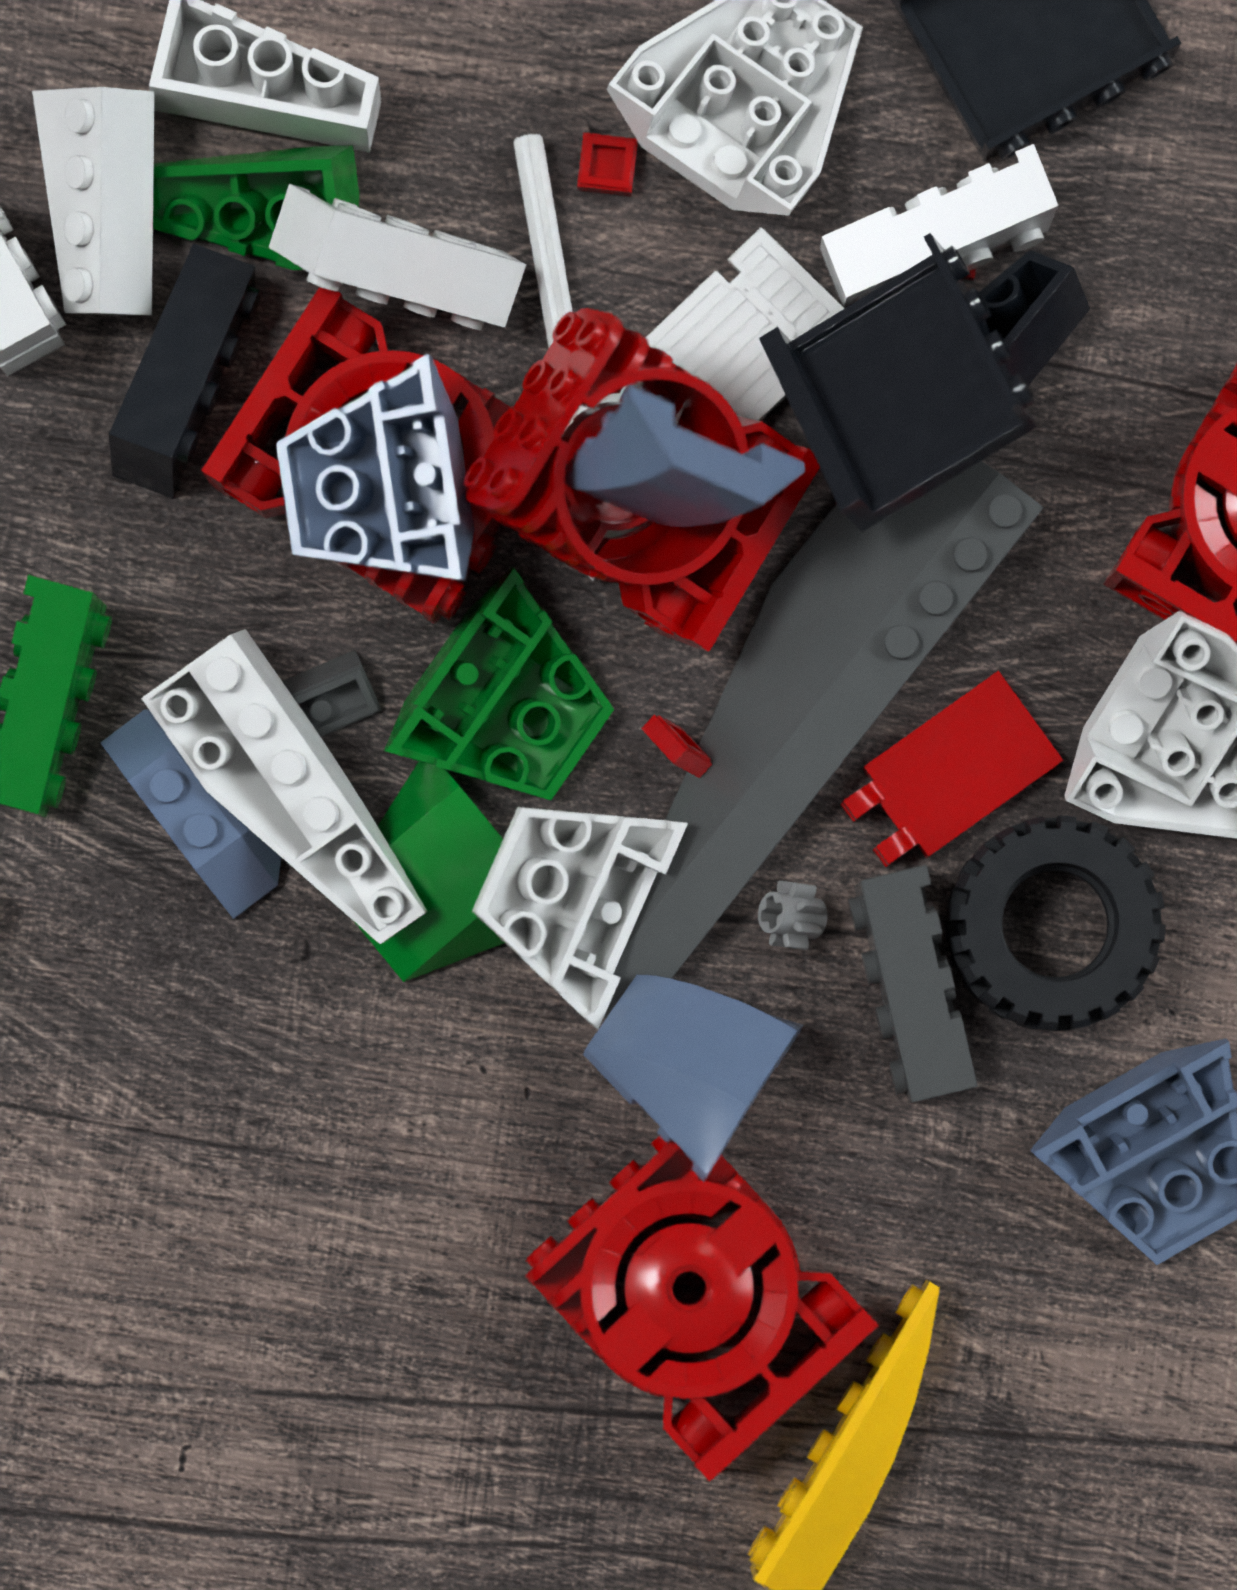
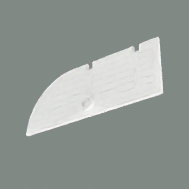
[561,227,844,581]

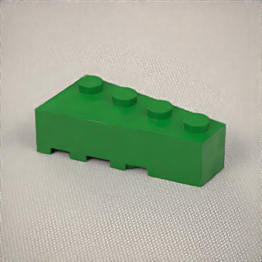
[0,575,112,818]

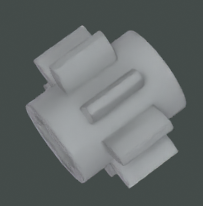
[758,881,828,950]

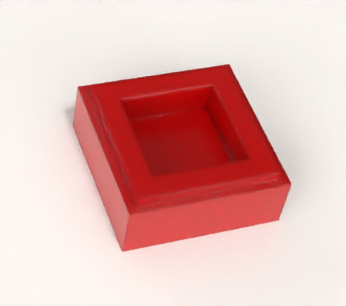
[577,132,638,197]
[641,715,712,778]

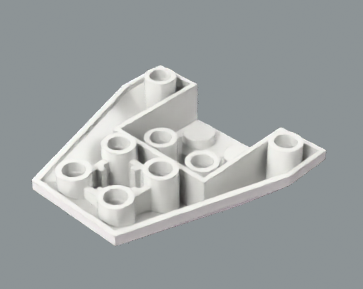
[607,0,863,216]
[1064,611,1237,839]

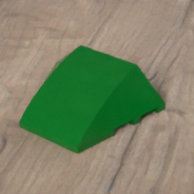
[384,567,614,800]
[355,761,505,982]

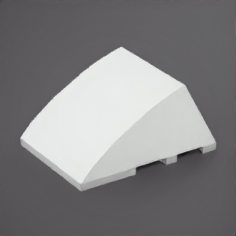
[472,807,688,1029]

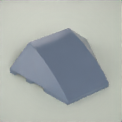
[276,354,474,580]
[565,385,804,527]
[583,974,804,1182]
[1030,1038,1237,1265]

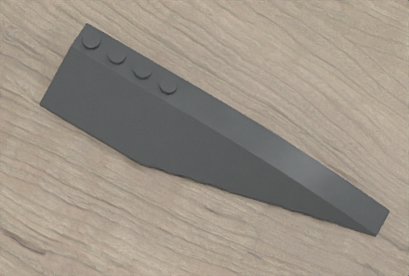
[604,461,1044,1019]

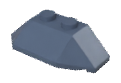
[100,709,282,919]

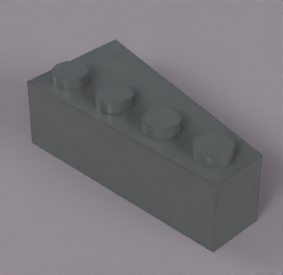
[848,865,978,1103]

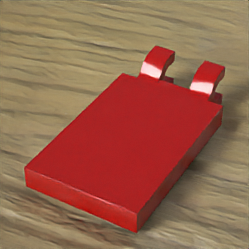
[840,670,1064,868]

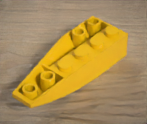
[747,1280,940,1590]

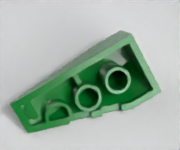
[153,145,360,270]

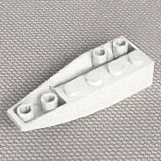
[141,629,427,944]

